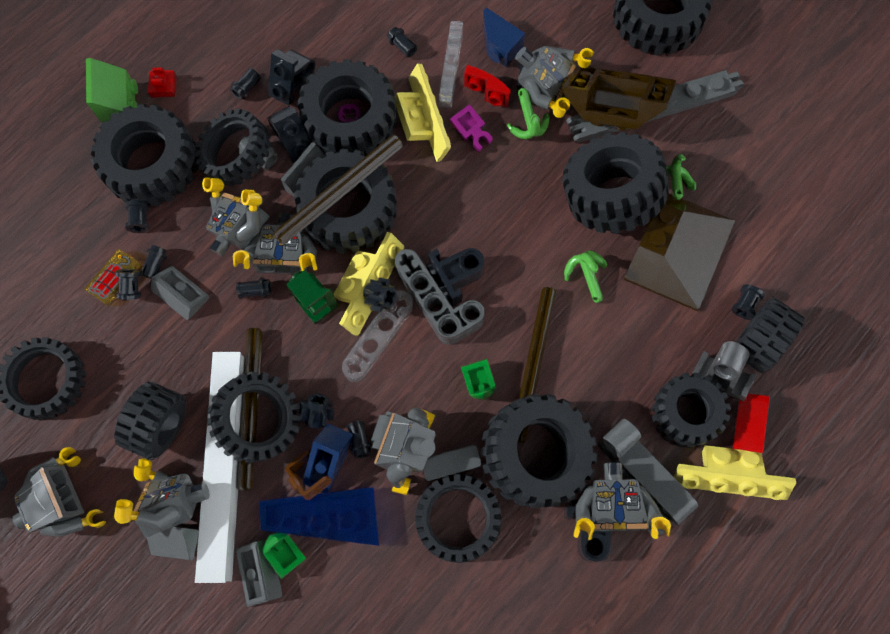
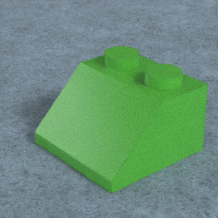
[86,58,138,123]

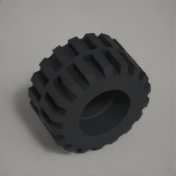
[736,297,805,374]
[651,372,731,448]
[114,381,186,460]

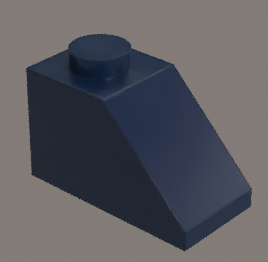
[483,7,525,67]
[303,423,353,495]

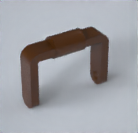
[285,450,332,500]

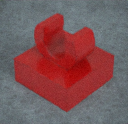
[148,67,177,98]

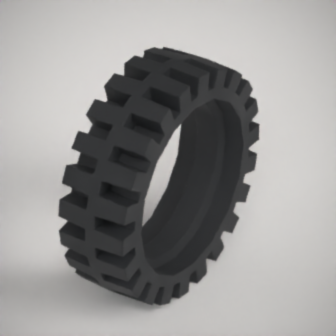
[195,108,271,186]
[0,337,86,421]
[415,474,501,563]

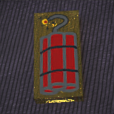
[84,249,141,306]

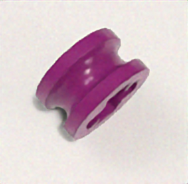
[338,104,360,123]

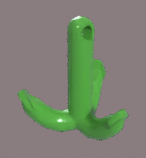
[507,88,550,140]
[666,154,696,200]
[564,250,607,303]

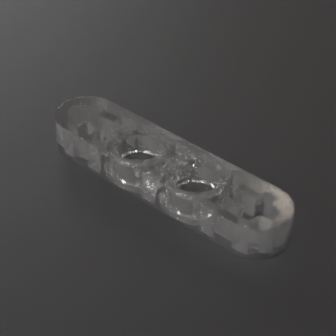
[439,21,464,108]
[342,291,413,382]

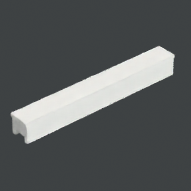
[195,352,245,583]

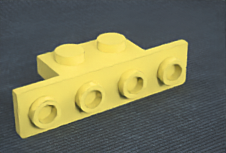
[394,64,451,162]
[334,232,404,336]
[674,445,796,500]

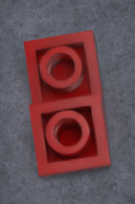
[464,65,511,108]
[733,393,770,453]

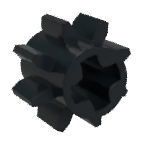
[363,277,397,313]
[299,393,335,428]

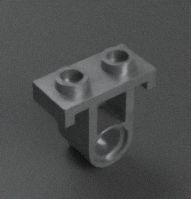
[692,341,756,402]

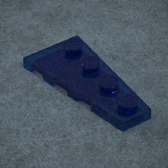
[259,487,380,546]

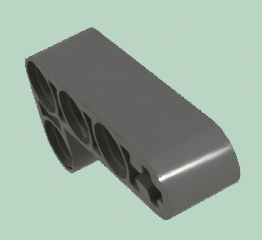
[395,249,484,345]
[598,419,698,526]

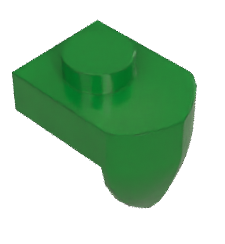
[461,358,496,400]
[263,532,306,579]

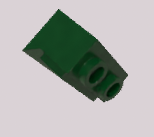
[286,270,339,324]

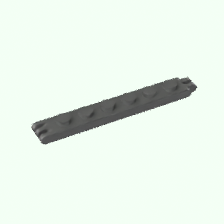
[566,70,744,143]

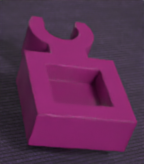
[449,104,493,152]

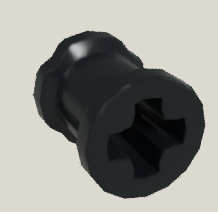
[125,200,149,233]
[115,269,141,300]
[731,284,765,320]

